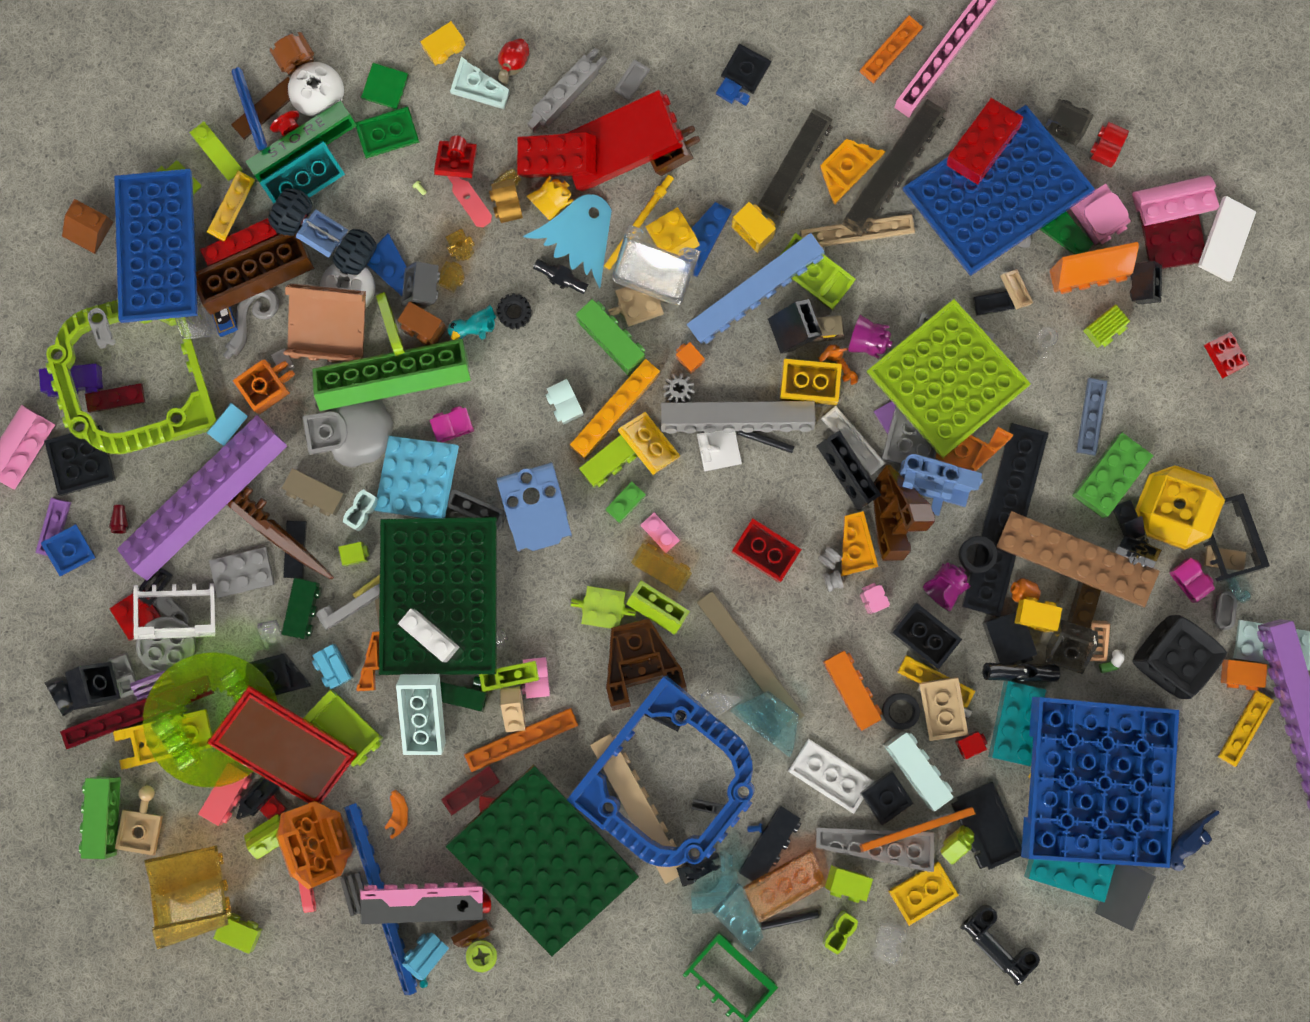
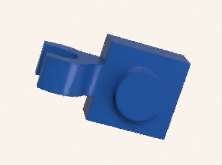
[716,78,750,106]

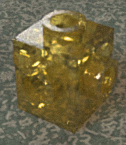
[445,229,475,261]

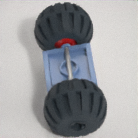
[268,188,377,275]

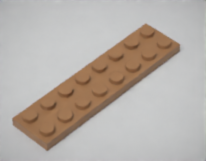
[996,511,1160,608]

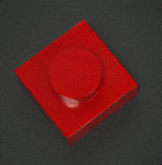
[260,795,287,820]

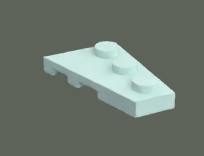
[450,57,510,109]

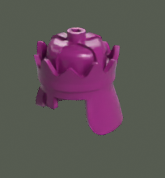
[848,315,893,359]
[923,562,971,611]

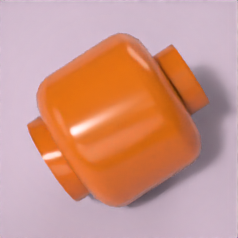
[1010,578,1041,603]

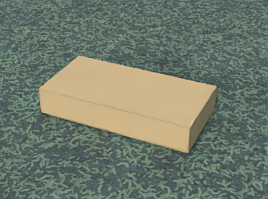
[1000,269,1033,310]

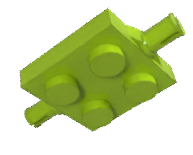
[571,586,636,629]

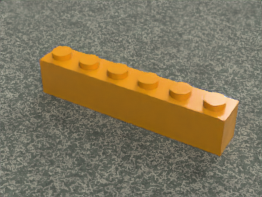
[570,359,660,459]

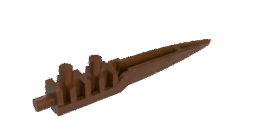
[227,486,334,580]

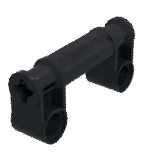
[960,905,1040,986]

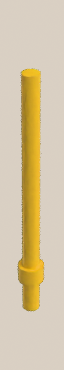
[604,175,674,270]

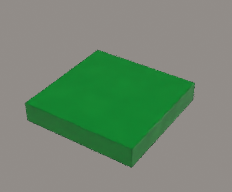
[361,63,409,110]

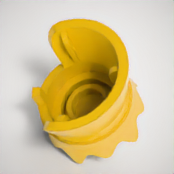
[526,176,574,220]

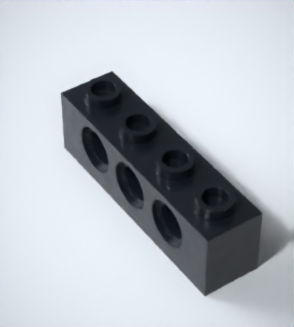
[817,430,881,510]

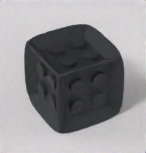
[1132,615,1227,699]

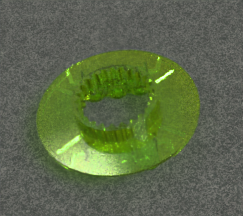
[143,652,278,787]

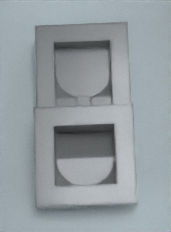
[108,653,139,698]

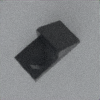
[1113,499,1145,539]

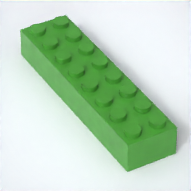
[312,339,471,411]

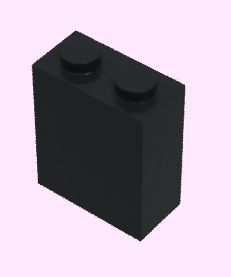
[768,299,822,354]
[982,612,1038,664]

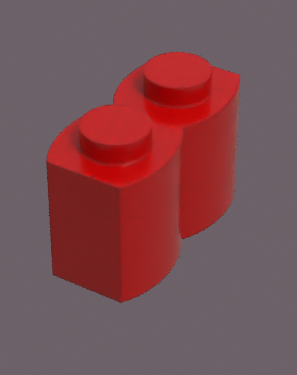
[1090,122,1129,168]

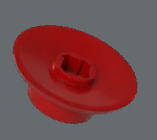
[270,110,299,136]

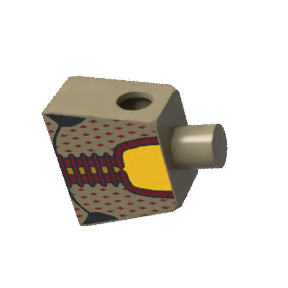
[809,315,845,343]

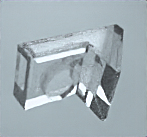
[257,620,287,656]

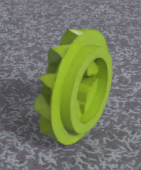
[466,940,497,972]

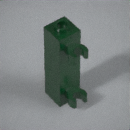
[440,676,488,712]

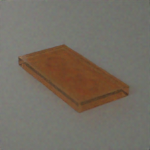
[742,849,826,923]

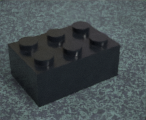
[890,602,962,670]

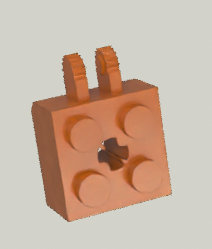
[232,359,295,415]

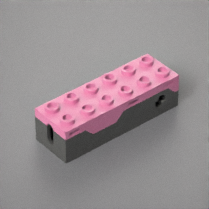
[360,882,491,924]

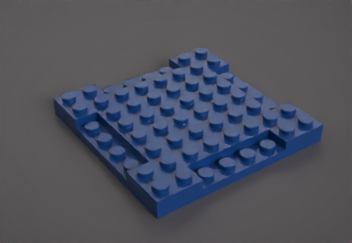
[1021,697,1179,868]

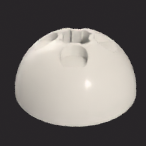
[288,62,344,117]
[319,264,375,309]

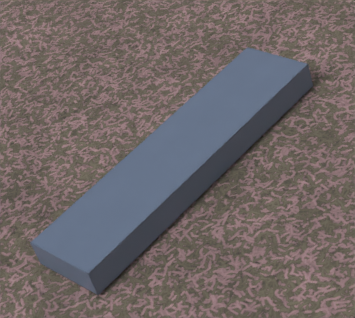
[1076,378,1107,456]

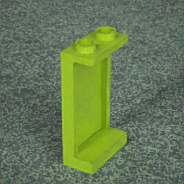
[303,690,383,767]

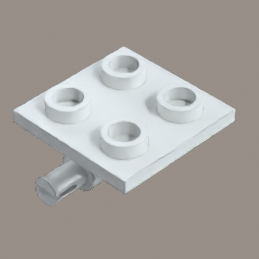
[697,431,742,472]

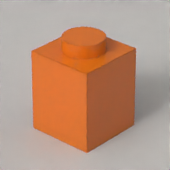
[676,342,705,374]

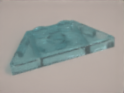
[731,691,799,757]

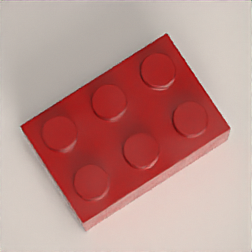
[731,518,802,583]

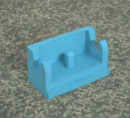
[206,403,248,446]

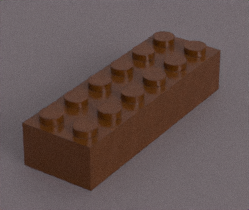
[196,233,315,315]

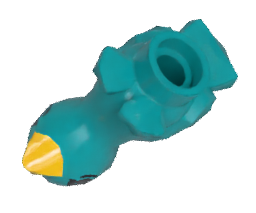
[447,305,496,340]

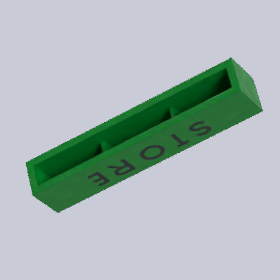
[245,100,357,182]

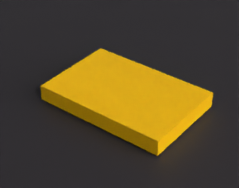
[618,412,680,475]
[888,861,959,926]

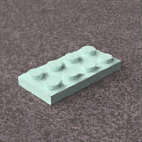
[1234,620,1310,671]

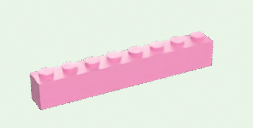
[894,0,997,118]

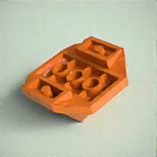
[276,801,353,889]

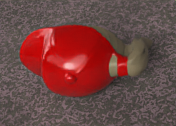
[498,39,529,87]

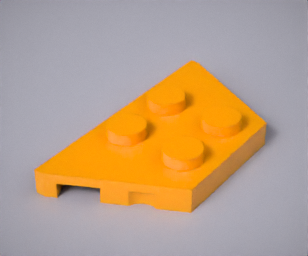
[820,139,885,205]

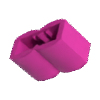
[430,406,474,443]
[1169,558,1215,603]

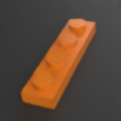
[860,15,923,84]

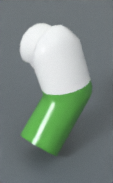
[1099,649,1125,673]

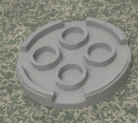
[136,616,196,674]

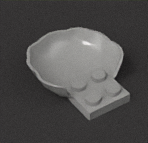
[303,399,393,467]

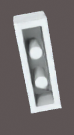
[398,609,459,662]

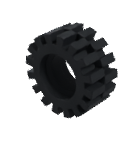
[497,293,532,329]

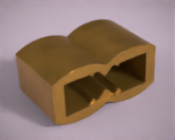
[489,179,523,223]

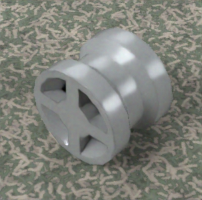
[818,546,842,570]
[823,570,844,592]

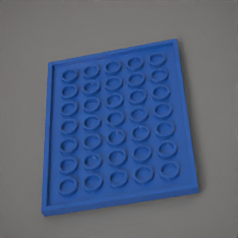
[903,105,1095,276]

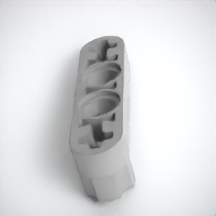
[316,584,380,630]

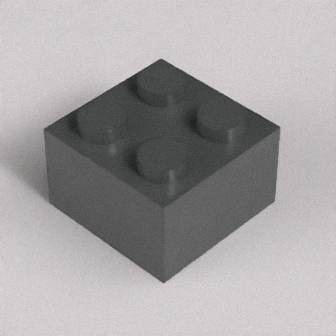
[401,261,440,309]

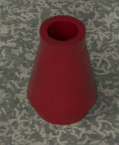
[109,505,129,534]

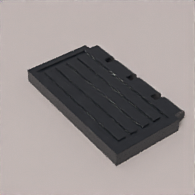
[951,781,1022,870]

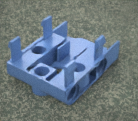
[898,454,983,516]
[496,462,572,552]

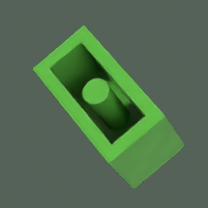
[605,481,646,524]

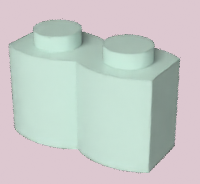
[546,379,584,424]
[343,489,378,531]

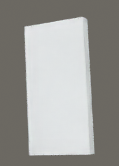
[1198,196,1256,281]
[788,738,874,814]

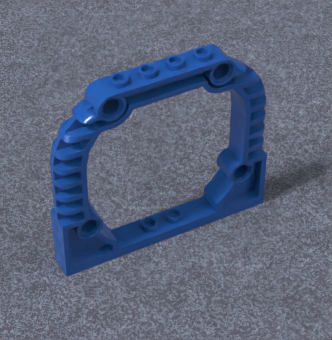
[567,676,755,867]

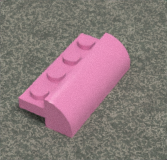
[1132,175,1220,226]
[0,405,56,490]

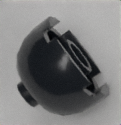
[44,676,74,716]

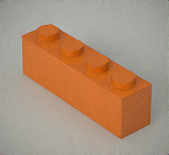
[823,651,882,731]

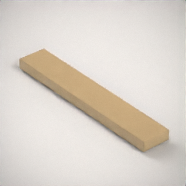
[800,214,915,247]

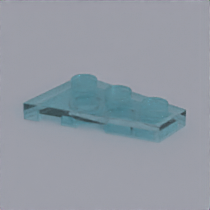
[712,883,763,952]

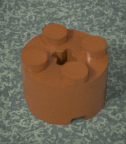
[270,32,314,75]

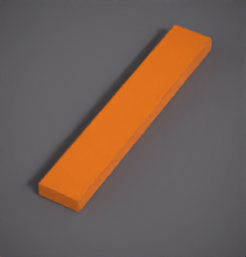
[464,708,579,772]
[859,807,975,852]

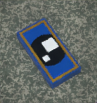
[212,306,238,337]

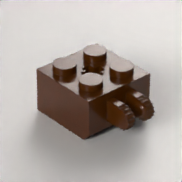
[650,123,700,176]

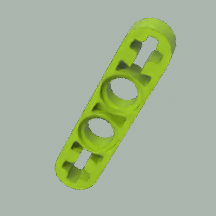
[376,292,405,356]

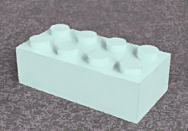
[396,674,446,755]
[883,731,954,811]

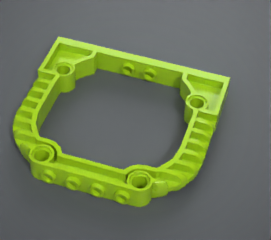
[45,299,217,454]

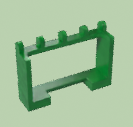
[682,931,778,1022]

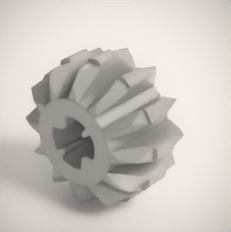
[663,373,695,403]

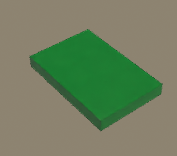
[355,106,419,159]

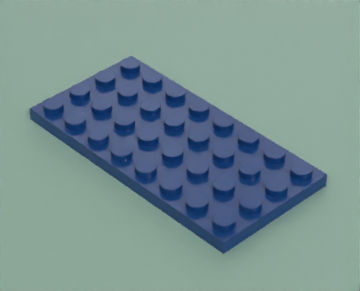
[114,169,198,323]

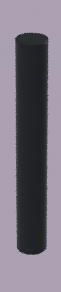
[738,431,795,453]
[761,910,820,930]

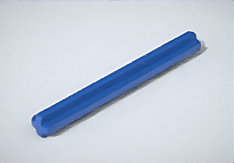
[231,67,267,151]

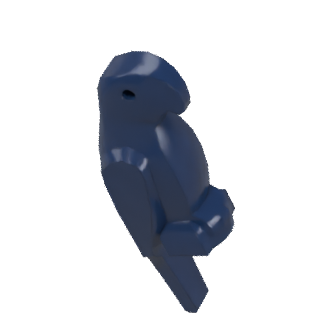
[1170,810,1220,871]

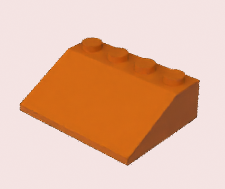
[1050,242,1139,294]

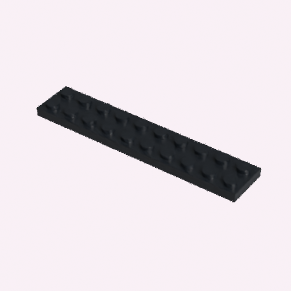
[962,423,1049,617]

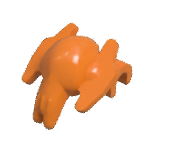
[818,344,858,385]

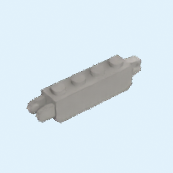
[527,48,607,132]

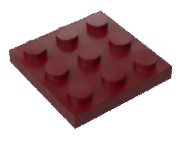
[1140,214,1205,269]

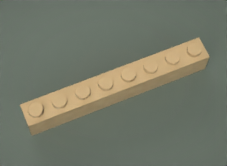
[590,733,686,884]

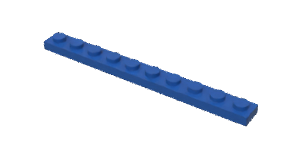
[344,803,417,995]

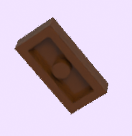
[451,919,494,948]

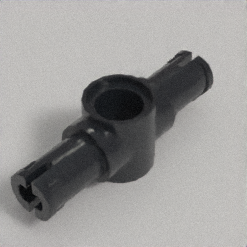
[533,259,589,294]

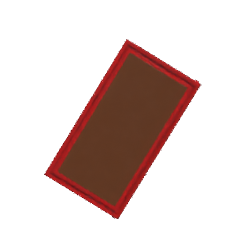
[207,685,358,804]

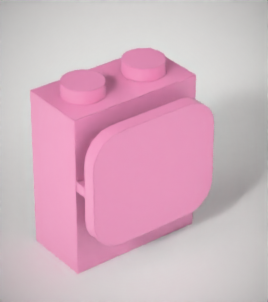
[1070,184,1131,245]

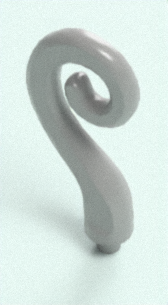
[223,289,279,360]

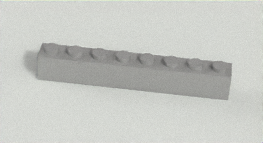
[661,401,815,434]

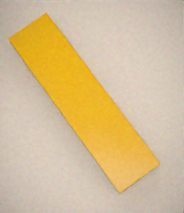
[207,170,255,241]
[897,655,975,708]
[1218,691,1274,767]

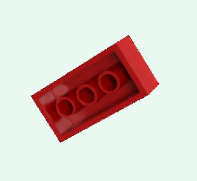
[947,98,1023,185]
[517,133,596,178]

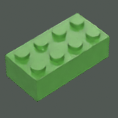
[575,299,645,376]
[1072,432,1154,518]
[79,776,121,859]

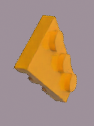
[841,511,879,577]

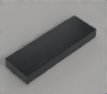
[283,520,307,579]

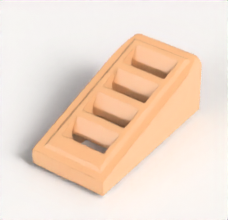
[1087,620,1110,661]

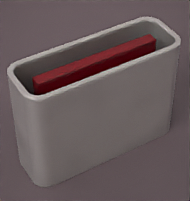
[271,348,295,374]

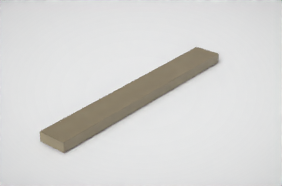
[697,592,805,727]

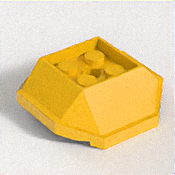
[1135,465,1225,550]

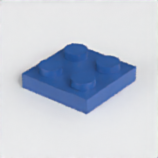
[41,524,96,577]

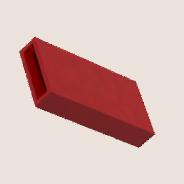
[565,90,684,192]

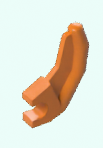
[385,790,408,839]

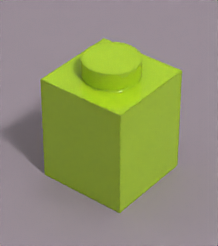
[338,542,370,567]

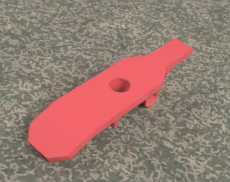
[447,176,492,228]

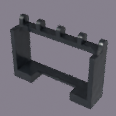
[1203,493,1270,582]

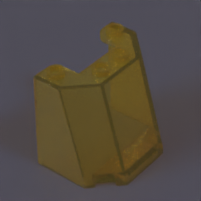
[144,846,231,949]

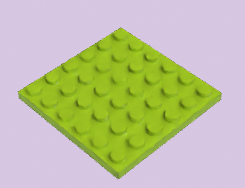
[866,299,1031,458]

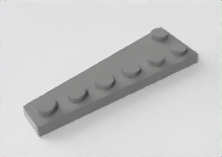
[816,828,934,872]

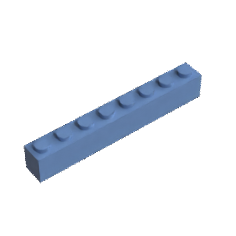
[687,233,825,344]

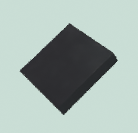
[721,44,772,94]
[860,771,914,826]

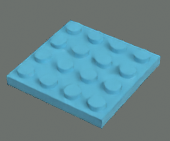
[374,436,459,518]

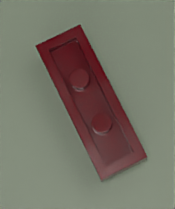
[85,383,146,413]
[441,765,501,816]

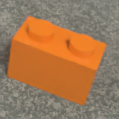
[1221,660,1267,691]

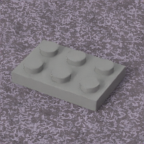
[209,547,275,598]

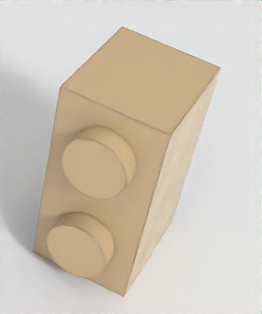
[500,686,525,732]

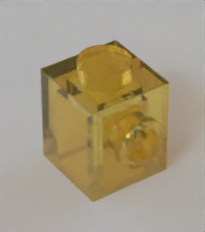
[437,261,465,293]

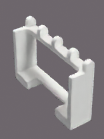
[133,583,215,639]

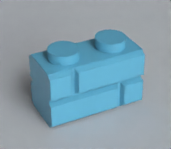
[312,644,354,689]
[402,933,449,980]

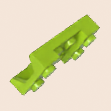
[779,233,856,311]

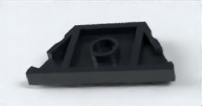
[242,653,311,697]

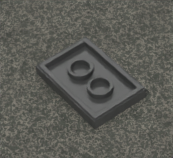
[1095,865,1157,931]

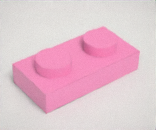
[640,512,680,553]

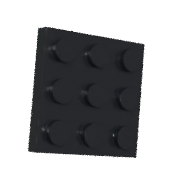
[44,425,116,496]

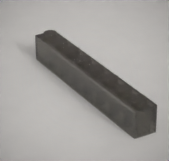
[842,99,946,237]

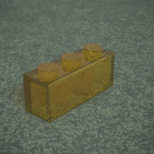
[631,543,692,593]

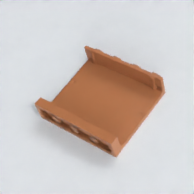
[284,283,366,363]

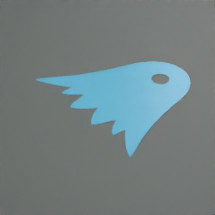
[523,194,612,288]

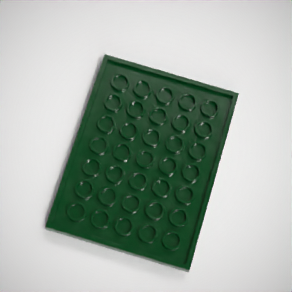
[379,517,497,675]
[445,764,639,957]

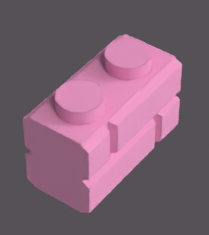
[860,583,890,614]

